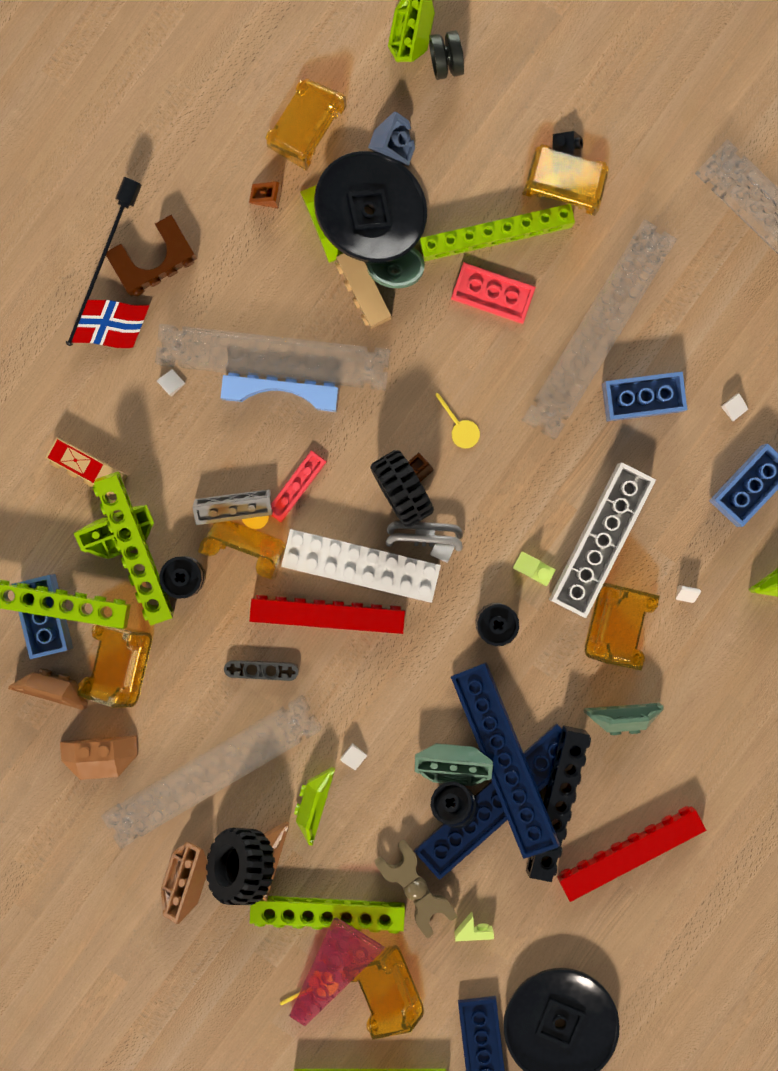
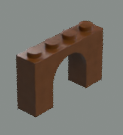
[106,215,197,297]

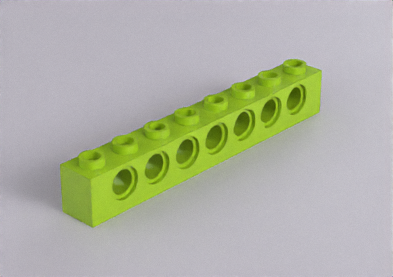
[419,203,575,262]
[93,471,174,626]
[0,580,131,629]
[249,896,405,934]

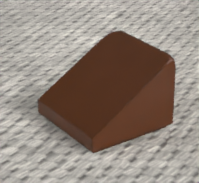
[408,452,434,482]

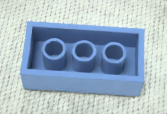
[602,371,688,422]
[709,444,778,527]
[12,574,73,659]

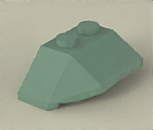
[584,703,664,735]
[414,743,493,786]

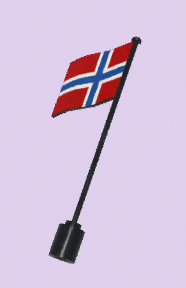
[66,177,150,348]

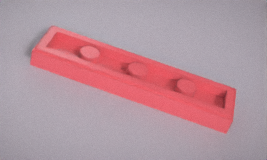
[271,450,327,523]

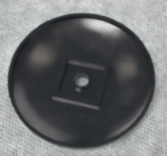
[314,151,427,263]
[503,968,620,1071]

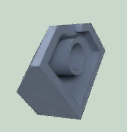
[368,112,415,166]

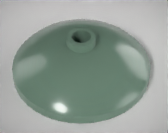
[367,248,425,288]

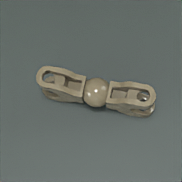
[375,839,457,938]

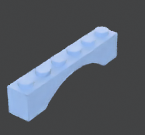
[221,372,339,412]

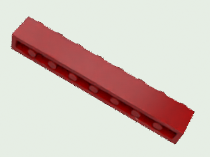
[249,595,405,634]
[557,806,707,902]

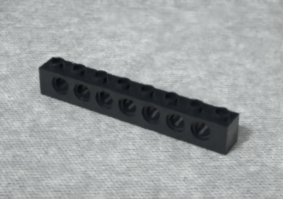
[526,725,591,882]

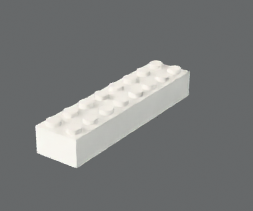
[549,462,656,618]
[281,529,441,603]

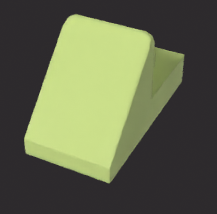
[513,551,556,586]
[454,912,494,941]

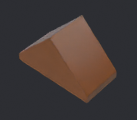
[249,181,282,209]

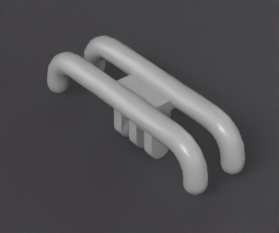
[386,521,463,551]

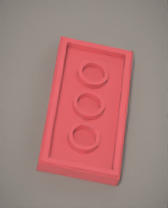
[451,262,536,324]

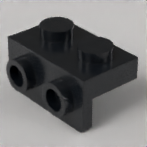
[552,131,583,175]

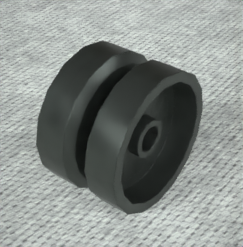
[429,30,464,80]

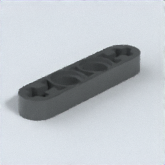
[224,660,299,681]

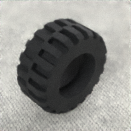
[370,450,434,527]
[206,828,275,905]

